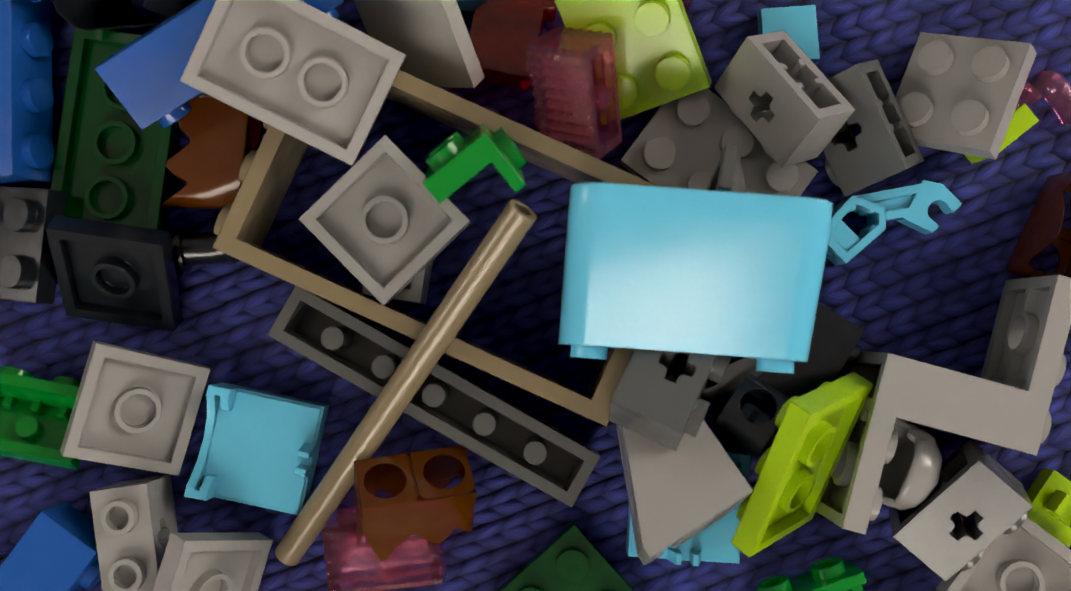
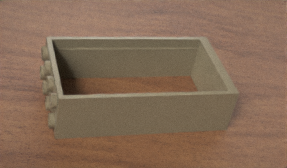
[212,70,659,426]

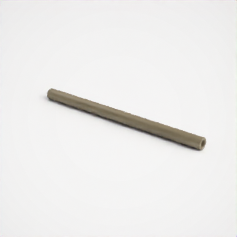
[275,199,537,566]

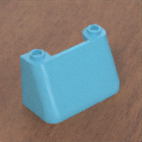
[558,182,832,374]

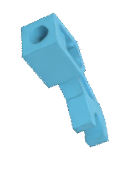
[826,180,962,266]

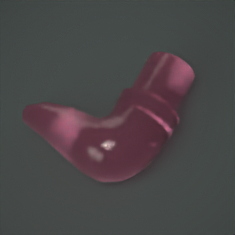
[1016,70,1071,126]

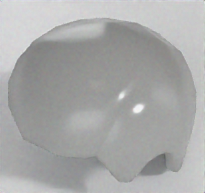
[879,418,942,510]

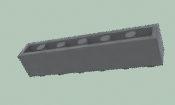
[268,286,600,507]

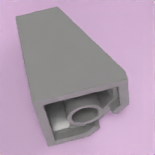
[616,373,753,566]

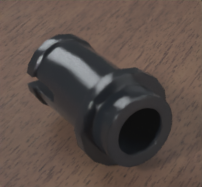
[171,228,239,272]

